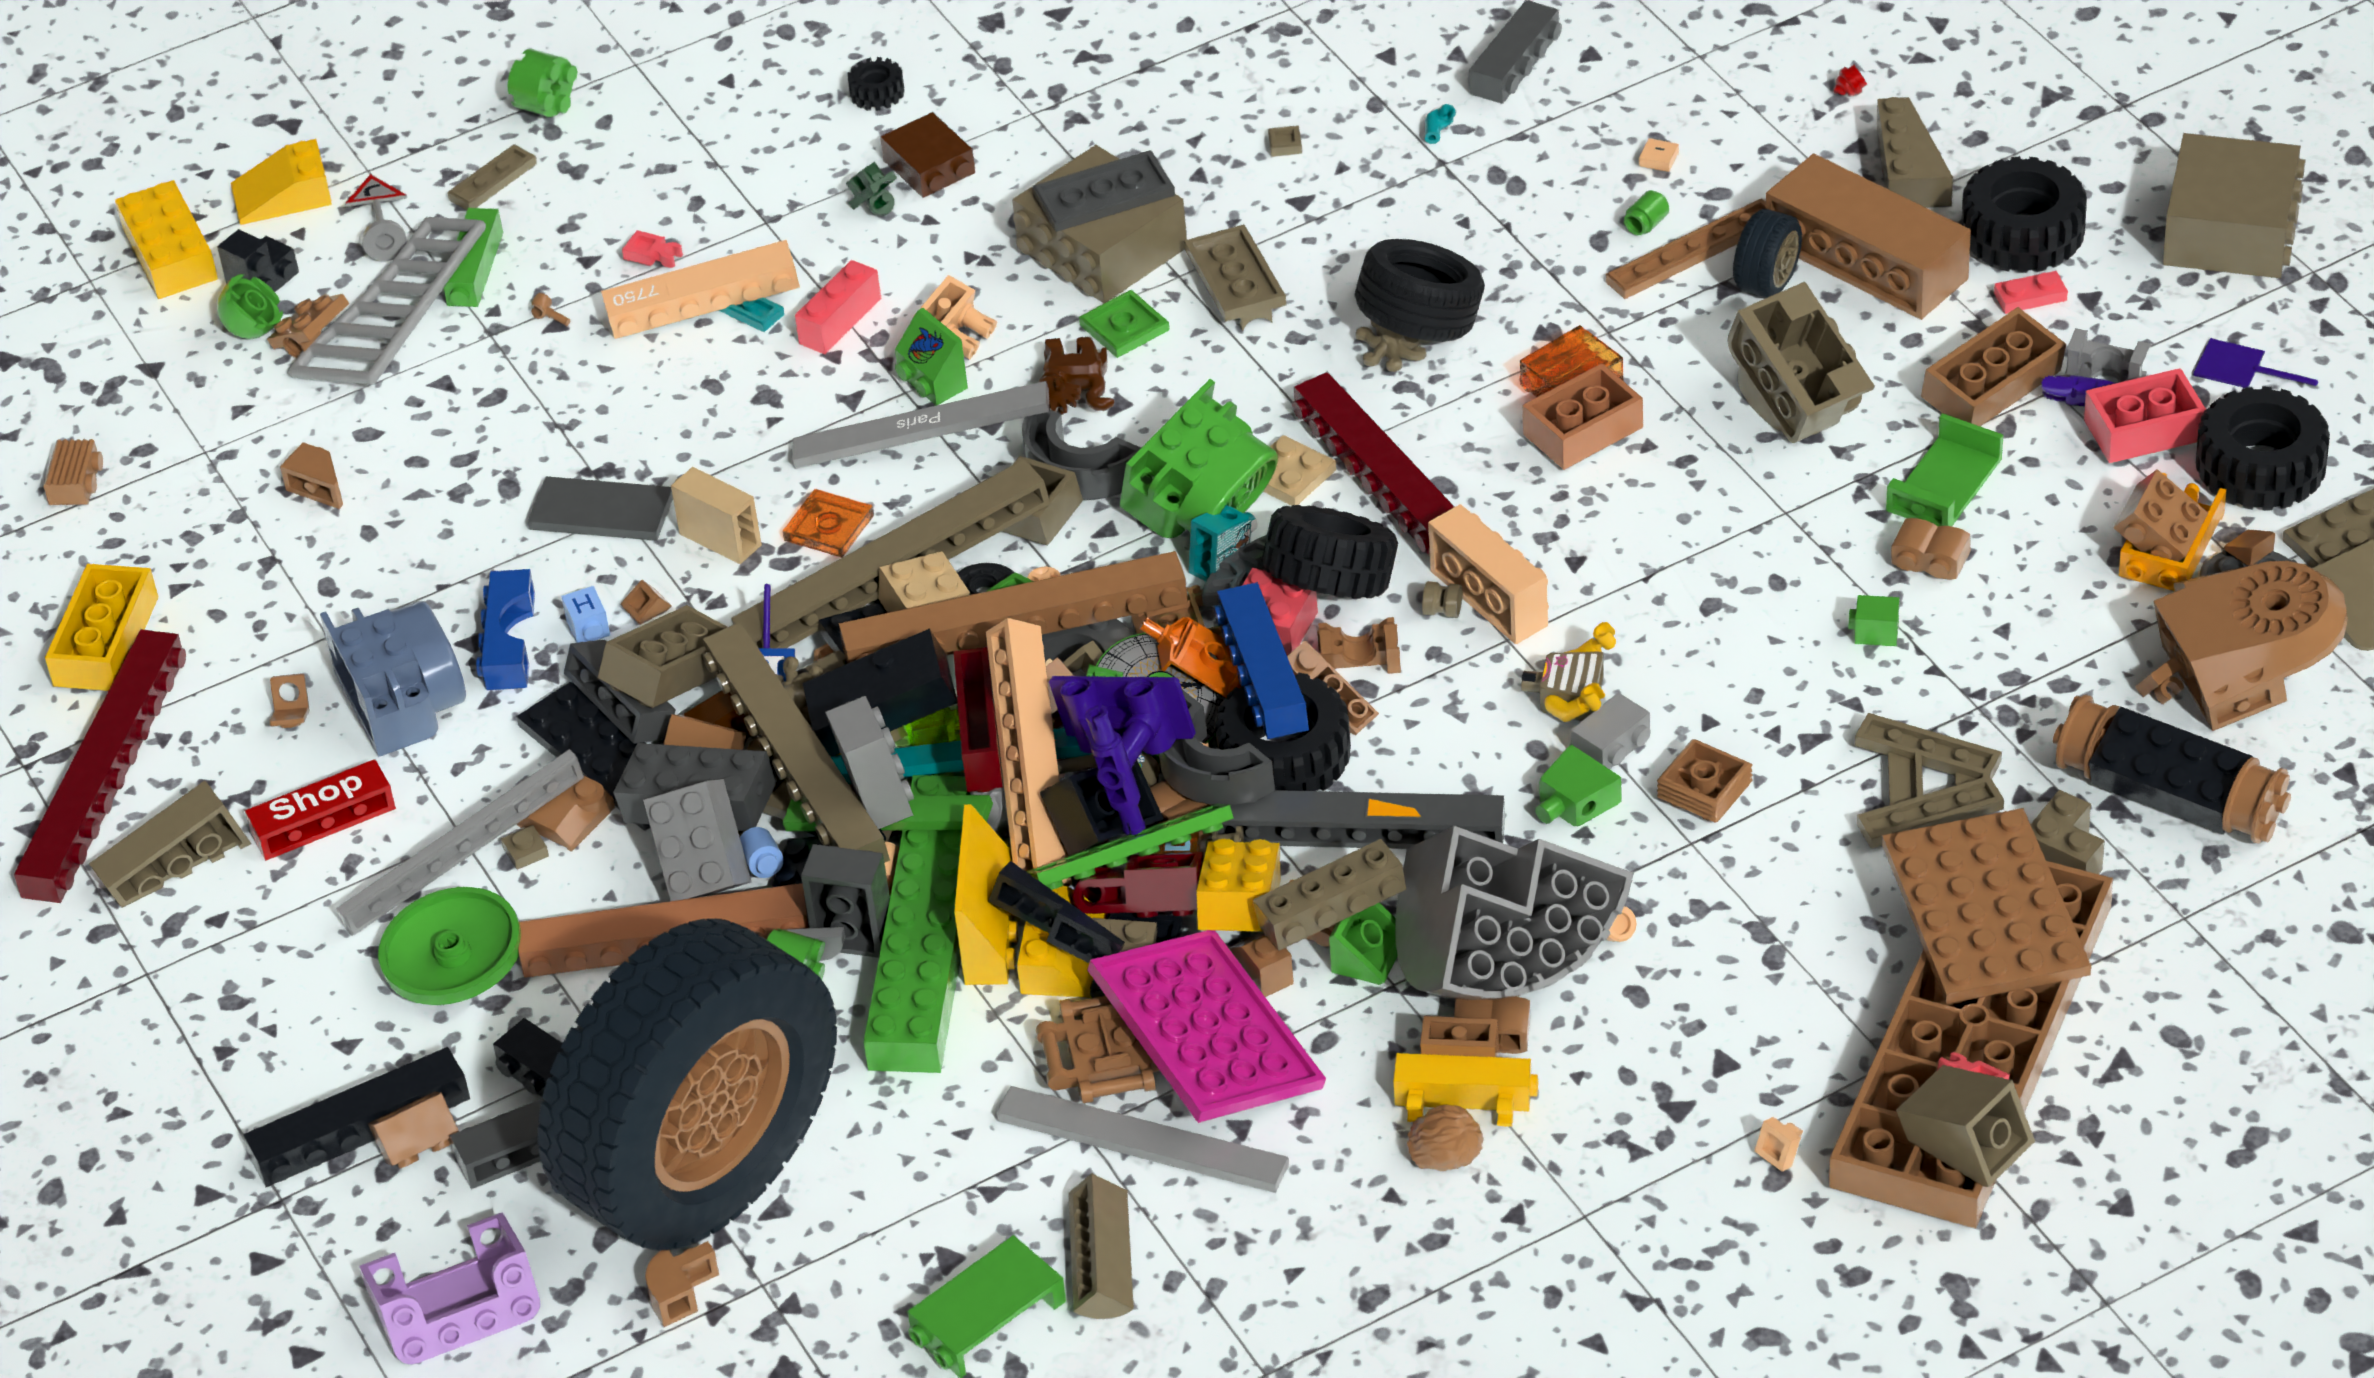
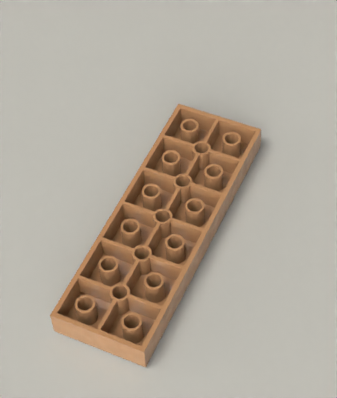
[1829,861,2113,1229]

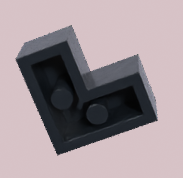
[217,229,299,292]

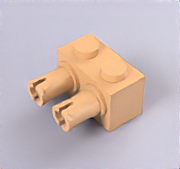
[913,275,997,360]

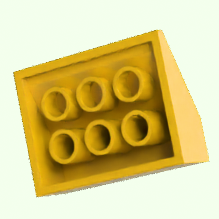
[954,804,1018,985]

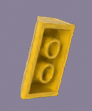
[1017,886,1108,998]

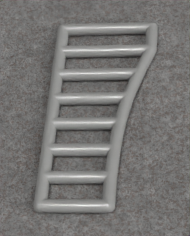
[288,217,486,385]

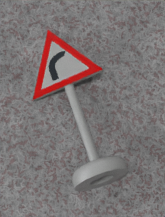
[345,174,407,261]

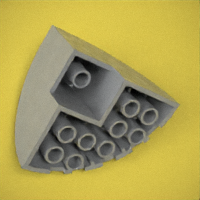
[1395,826,1634,1000]

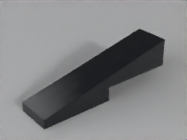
[988,861,1125,963]

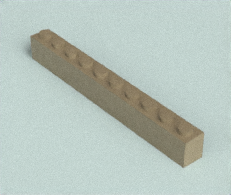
[731,459,1051,648]
[702,622,890,863]

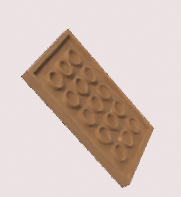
[1882,808,2091,1004]

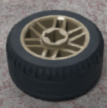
[1733,209,1802,298]

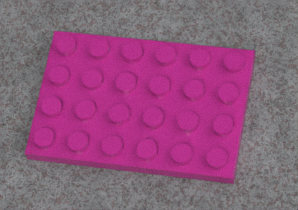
[1088,930,1326,1123]

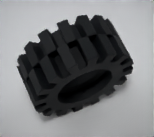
[847,57,905,111]

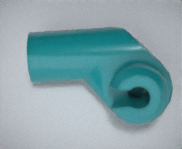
[1425,104,1456,144]

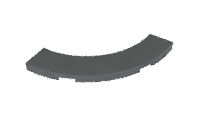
[1202,535,1267,606]

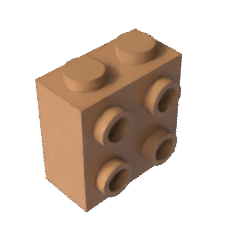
[2113,469,2208,562]

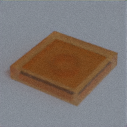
[783,489,874,558]

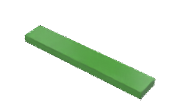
[783,795,993,831]

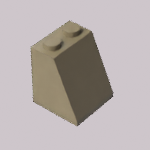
[1896,1065,2035,1187]

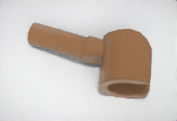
[532,293,571,326]

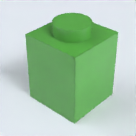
[1848,595,1900,647]

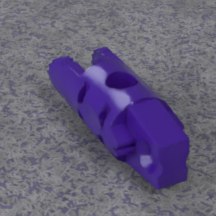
[2041,375,2115,407]

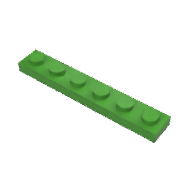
[1026,804,1234,890]

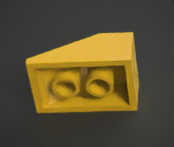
[231,139,332,225]

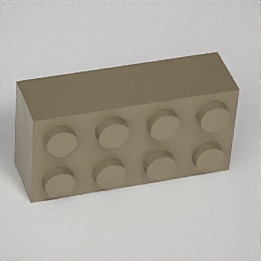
[598,605,727,708]

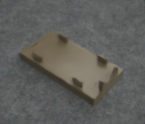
[1184,224,1287,331]

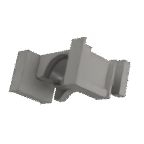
[2065,328,2151,382]

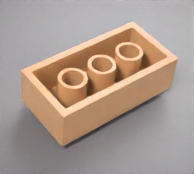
[1428,504,1549,644]

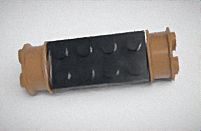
[2053,694,2291,844]

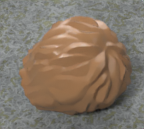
[1407,1105,1484,1172]

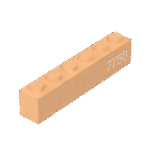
[601,240,800,339]

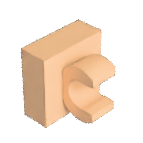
[1754,1117,1803,1172]

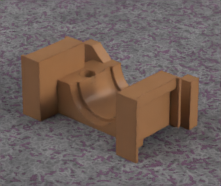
[1317,617,1401,674]

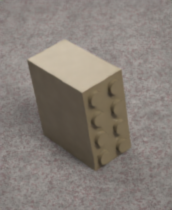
[2163,133,2306,278]
[1012,145,1187,304]

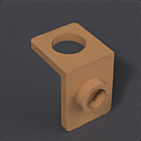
[269,673,310,728]

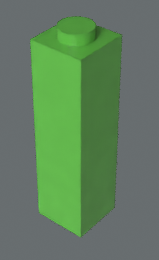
[444,208,503,307]

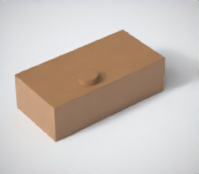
[1921,307,2066,427]

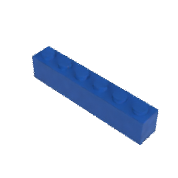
[1214,582,1309,740]

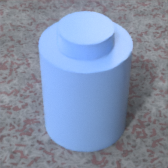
[740,827,783,878]

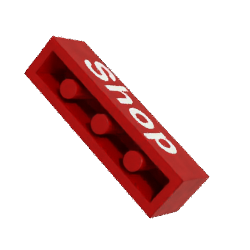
[244,759,396,861]

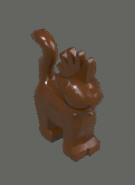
[1037,337,1115,415]

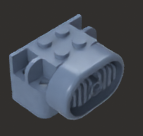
[320,601,466,757]

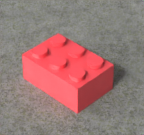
[2084,368,2206,463]

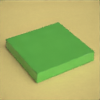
[1079,289,1170,358]

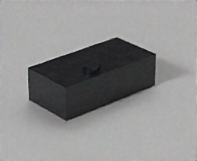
[802,628,958,757]

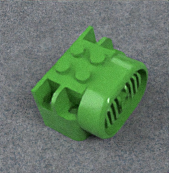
[1119,379,1278,538]

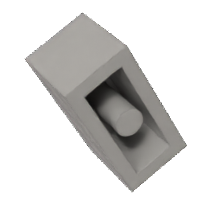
[1571,692,1651,769]

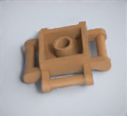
[1035,996,1160,1104]

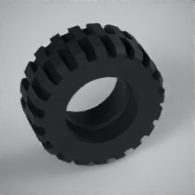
[1961,156,2087,273]
[2196,386,2330,511]
[1261,505,1398,599]
[1215,672,1351,791]

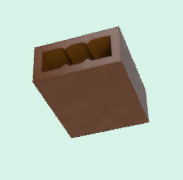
[880,112,976,198]

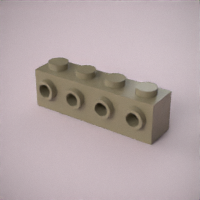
[1253,839,1406,951]

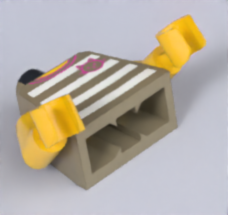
[1521,622,1616,722]

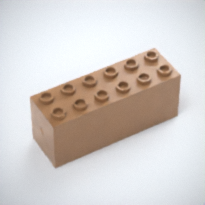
[1766,153,1971,320]

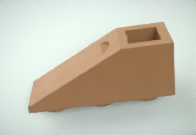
[1287,640,1379,736]

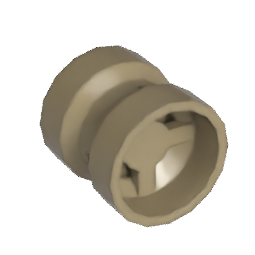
[1422,581,1463,618]

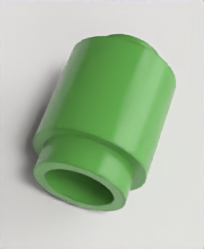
[1624,190,1670,235]

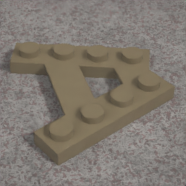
[1855,713,2004,849]

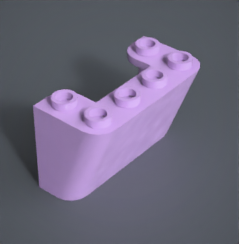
[359,1212,540,1364]

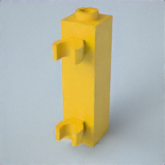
[1393,1053,1539,1127]

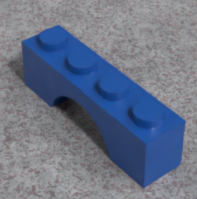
[476,569,535,691]

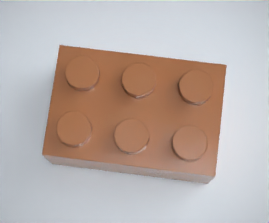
[1522,363,1643,470]

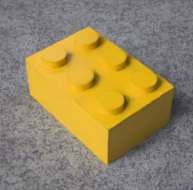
[1197,839,1281,932]

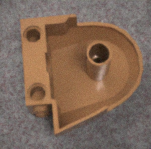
[2153,561,2348,731]

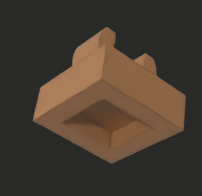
[2135,657,2185,705]

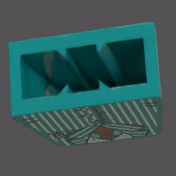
[1189,505,1258,581]

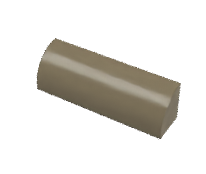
[1068,1173,1134,1319]

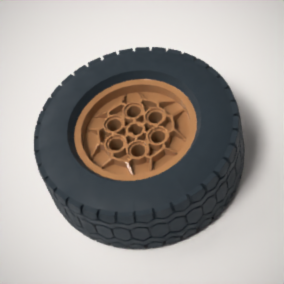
[538,918,837,1251]

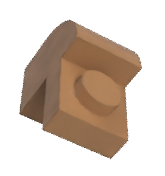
[645,1241,719,1327]

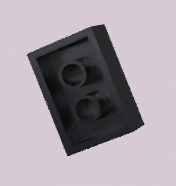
[1040,761,1164,856]

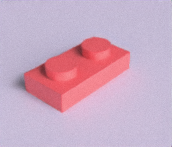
[1994,270,2068,314]

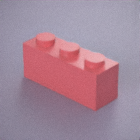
[795,259,881,354]

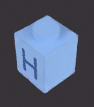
[561,586,610,643]

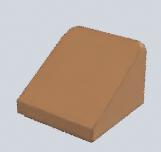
[2224,529,2275,566]
[620,579,672,624]

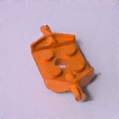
[1139,617,1241,698]

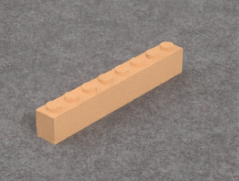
[986,618,1072,886]

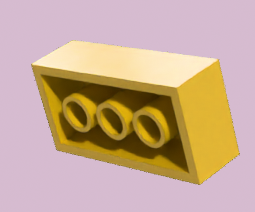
[114,180,218,300]
[45,563,159,691]

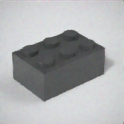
[801,844,890,958]

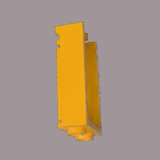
[2119,473,2227,591]

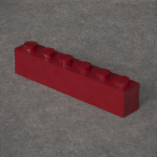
[953,647,1003,792]

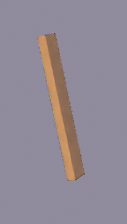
[1606,198,1766,299]

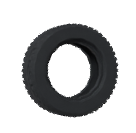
[1354,239,1485,342]

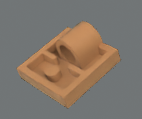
[267,293,350,358]

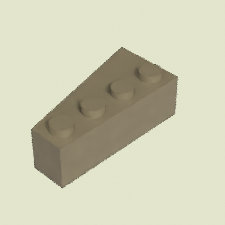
[1876,97,1953,208]
[89,780,252,908]

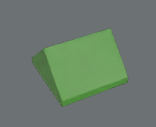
[1329,903,1398,985]

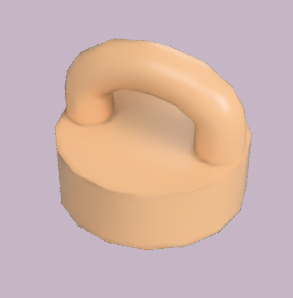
[1607,906,1637,942]

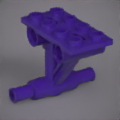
[1049,676,1196,835]

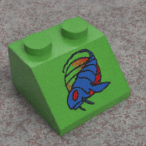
[895,308,968,406]

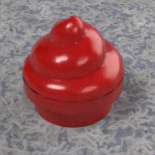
[1833,64,1867,96]

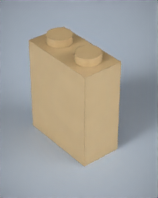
[671,466,762,564]

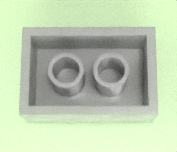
[826,696,914,829]
[643,779,752,901]

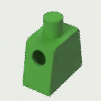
[1535,744,1622,826]

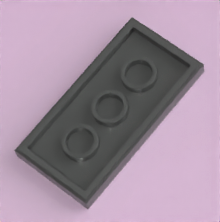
[1032,150,1175,232]
[528,476,673,541]

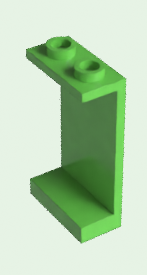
[1886,413,2003,526]
[908,1235,1066,1378]

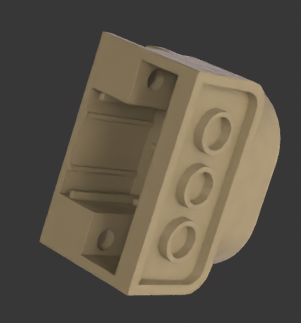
[1727,282,1875,443]

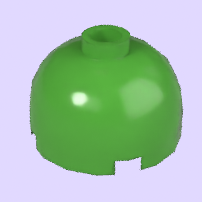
[217,274,283,339]

